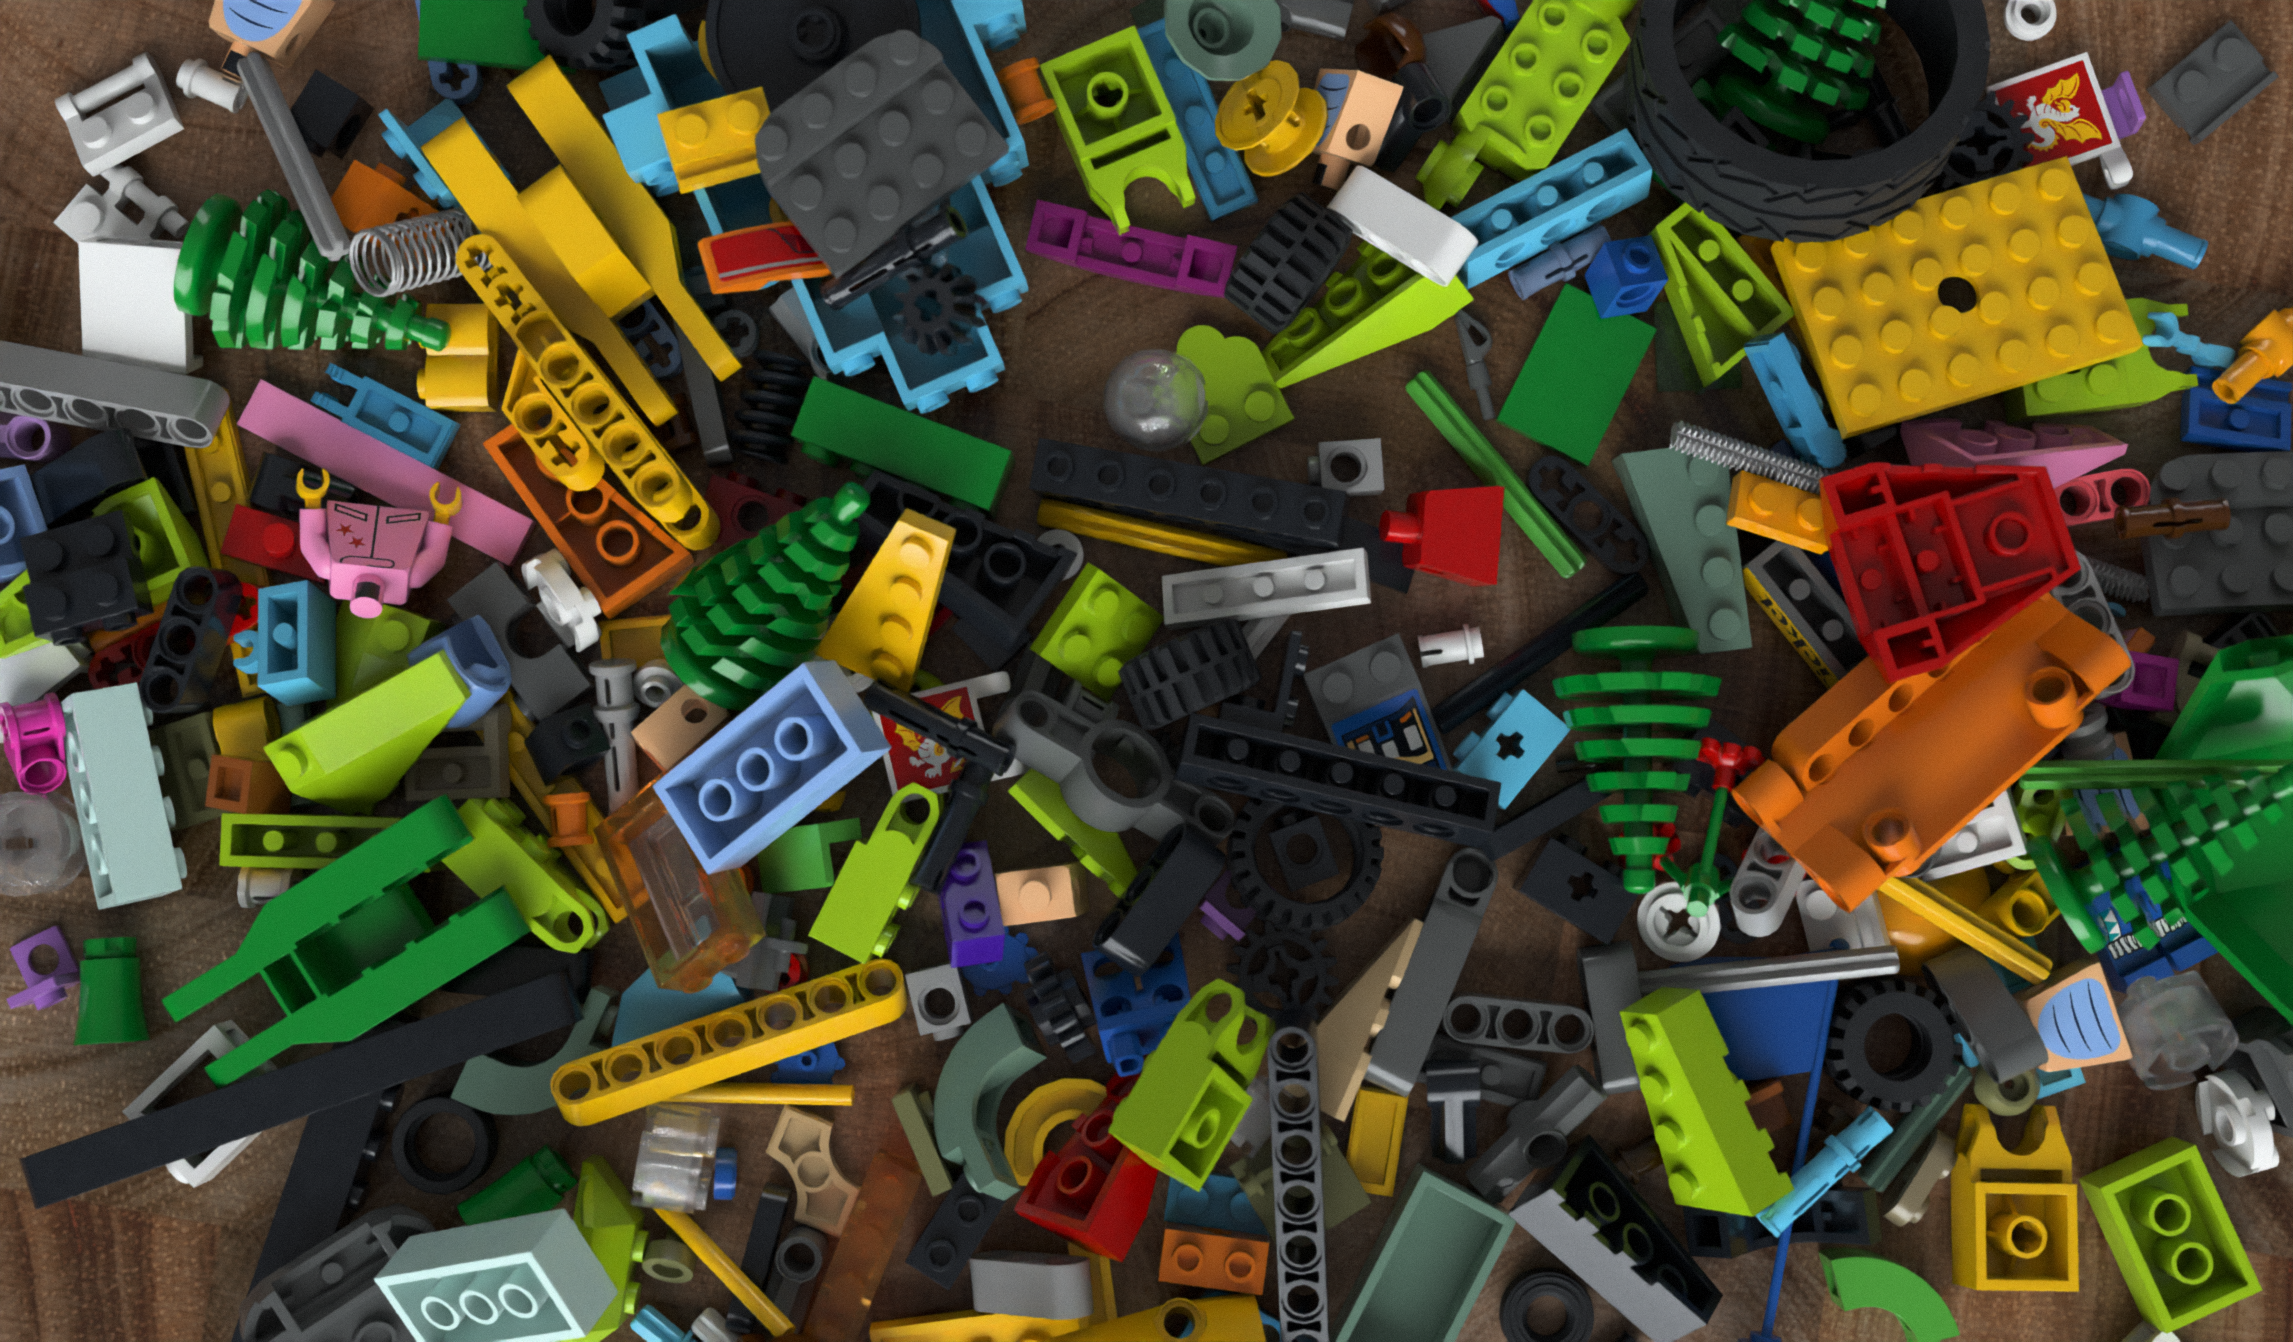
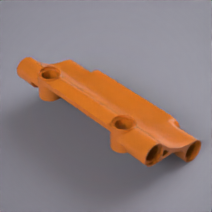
[1731,592,2131,913]

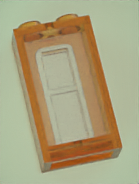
[593,771,767,994]

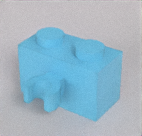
[233,580,336,706]

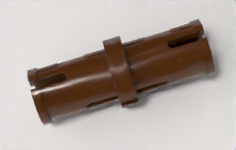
[2114,497,2231,540]

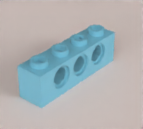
[1451,128,1653,289]

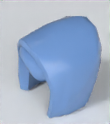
[407,615,512,728]

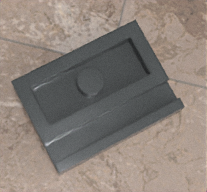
[2146,20,2279,146]

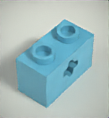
[1452,689,1571,809]

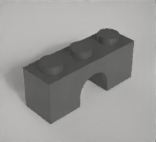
[446,561,596,721]

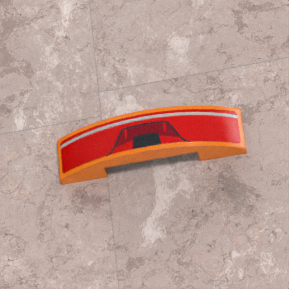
[697,221,888,294]

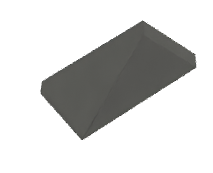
[1423,16,1507,125]

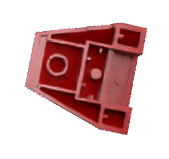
[1819,462,2082,684]

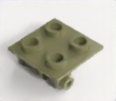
[1229,1119,1372,1247]

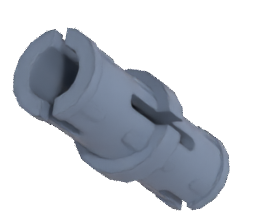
[1508,223,1612,300]

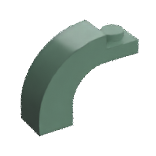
[450,984,621,1115]
[934,1003,1047,1201]

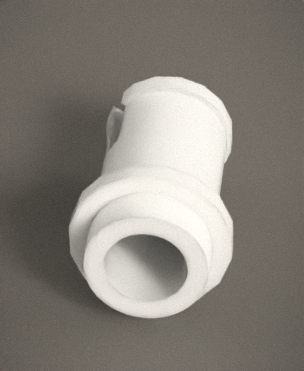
[176,58,248,113]
[1417,624,1484,668]

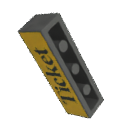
[1741,539,1868,690]

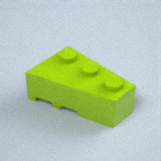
[1647,202,1795,388]

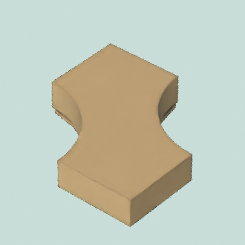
[766,1104,863,1239]

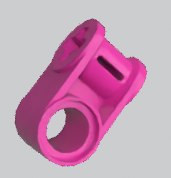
[0,692,67,795]

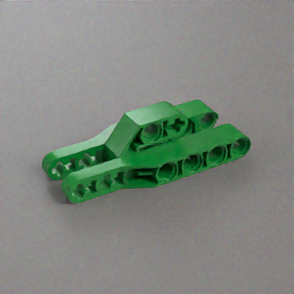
[161,793,532,1090]

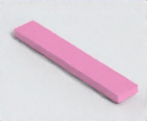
[237,379,537,567]

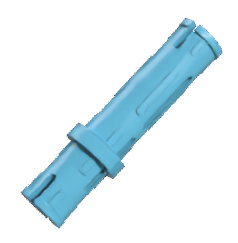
[1755,1105,1893,1238]

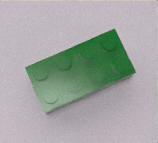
[791,376,1016,519]

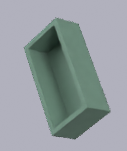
[1329,1162,1516,1342]

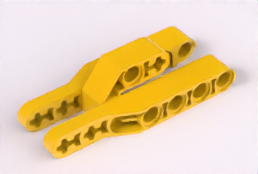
[421,55,743,427]
[456,234,721,551]

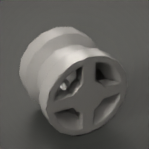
[2060,702,2116,760]

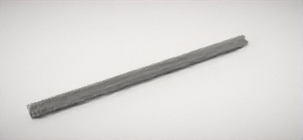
[1669,420,2149,603]

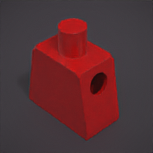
[1379,486,1504,587]

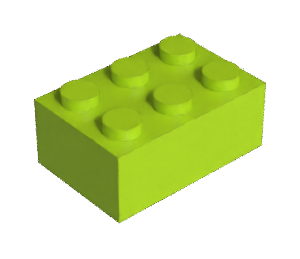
[2079,1136,2262,1334]

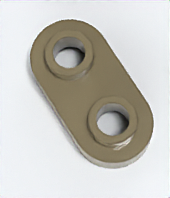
[1879,1127,1958,1227]

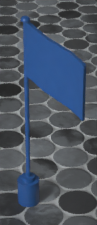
[1669,938,1850,1342]

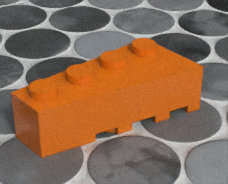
[482,423,694,620]

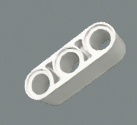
[1326,165,1478,287]

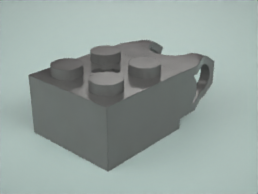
[2206,1005,2293,1138]

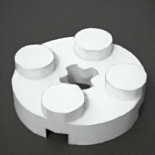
[521,548,602,652]
[2195,1069,2279,1177]

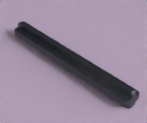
[1431,571,1649,734]

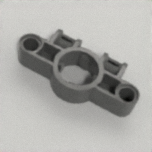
[992,679,1236,846]

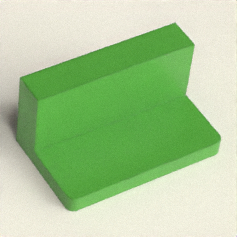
[757,818,862,894]

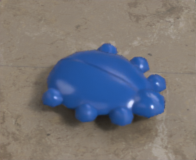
[961,926,1039,997]
[770,1042,845,1084]

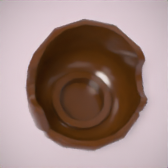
[1355,12,1427,82]

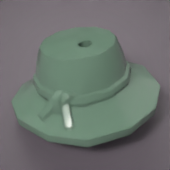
[1164,0,1282,81]

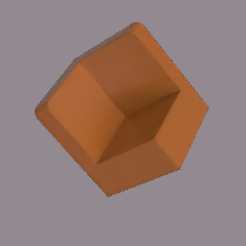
[205,754,292,814]
[1744,1077,1794,1134]

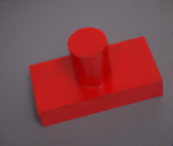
[220,504,327,586]

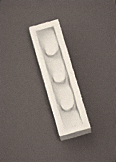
[1162,548,1371,630]

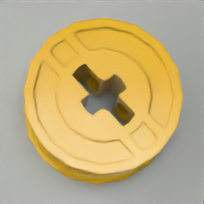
[1215,60,1328,177]

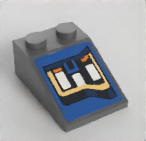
[1300,633,1454,772]

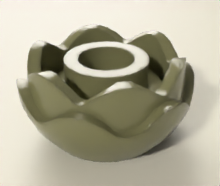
[1974,1062,2041,1116]

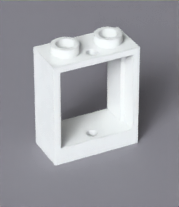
[122,1020,278,1188]

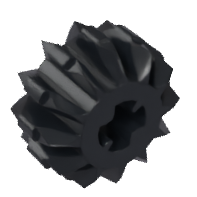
[893,263,988,356]

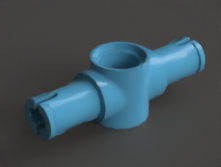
[2082,193,2208,270]

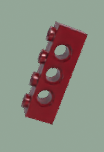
[692,470,875,592]

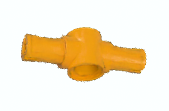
[2212,306,2293,404]

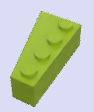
[1619,987,1794,1217]

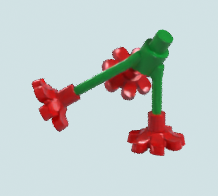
[1618,737,1807,917]

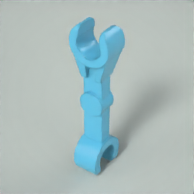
[2142,312,2236,370]

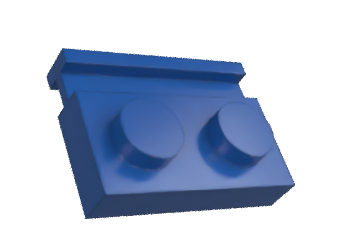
[2180,366,2292,453]

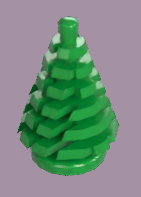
[1713,0,1887,144]
[174,189,451,351]
[660,482,870,711]
[1552,626,1722,894]
[2027,761,2293,954]

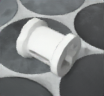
[237,867,304,908]

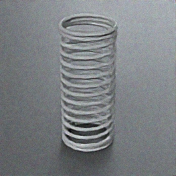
[349,206,493,297]

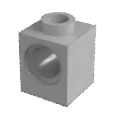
[1307,438,1384,497]
[905,961,974,1041]

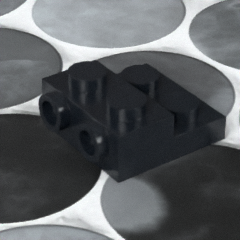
[20,510,154,646]

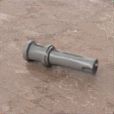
[589,658,642,818]

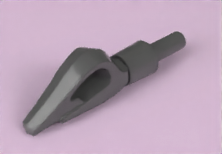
[1454,309,1496,421]

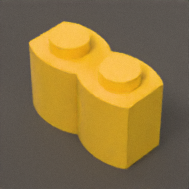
[417,304,499,412]

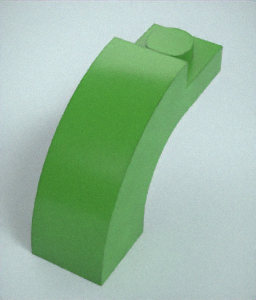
[1818,1247,1960,1342]

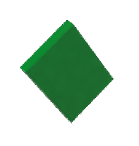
[418,0,576,75]
[1495,283,1657,467]

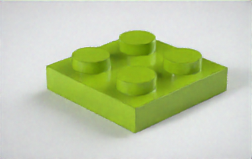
[1029,562,1164,702]

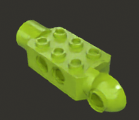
[1415,0,1638,211]

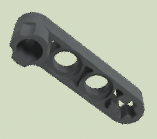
[672,265,736,468]

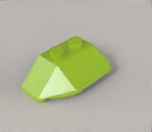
[554,1154,650,1342]

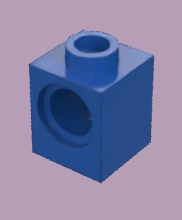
[1584,235,1669,319]

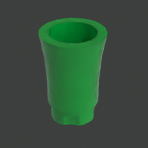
[73,937,151,1046]
[457,1143,579,1226]

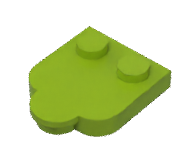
[1165,325,1294,466]

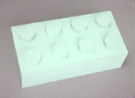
[60,682,187,910]
[374,1208,618,1342]

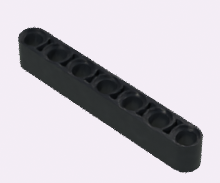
[1268,1008,1330,1342]

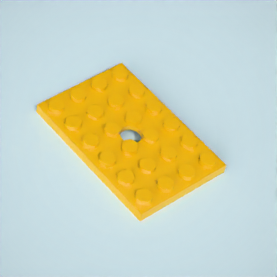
[1770,156,2143,440]

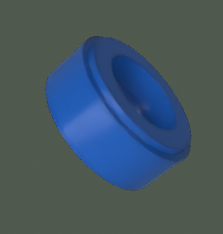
[714,1147,738,1200]

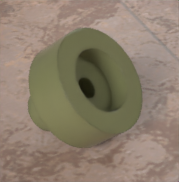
[642,1229,698,1283]

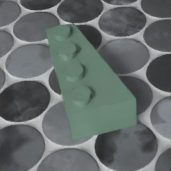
[1611,447,1752,656]

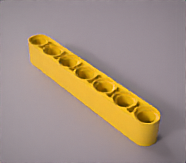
[550,958,908,1127]

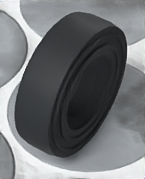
[1499,1267,1594,1342]

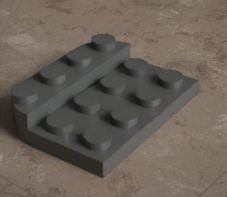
[755,30,1009,279]
[2140,451,2293,616]
[239,1203,437,1342]

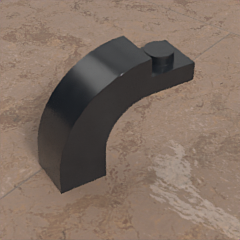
[1682,1182,1882,1259]

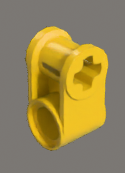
[212,696,281,761]
[1978,868,2061,939]

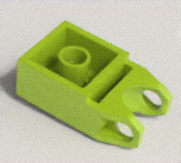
[1039,25,1196,235]
[2003,297,2198,424]
[808,782,945,964]
[442,797,611,953]
[1108,978,1270,1192]

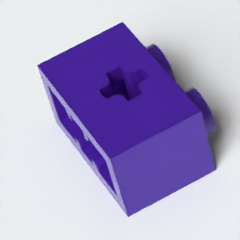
[937,840,1005,968]

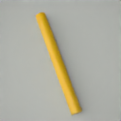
[659,1082,855,1106]
[644,1185,796,1337]

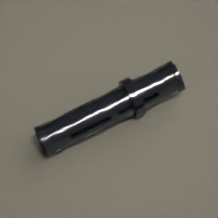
[819,206,968,311]
[864,678,1017,776]
[910,759,994,896]

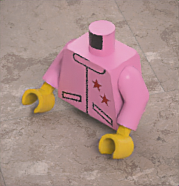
[295,468,463,618]

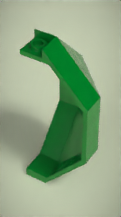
[2152,635,2293,1025]

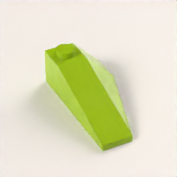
[1261,240,1474,389]
[0,477,211,659]

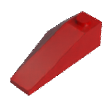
[1014,1054,1158,1262]

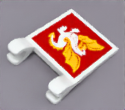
[1985,52,2133,190]
[872,671,1030,803]

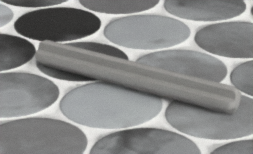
[237,52,351,261]
[1638,945,1900,998]

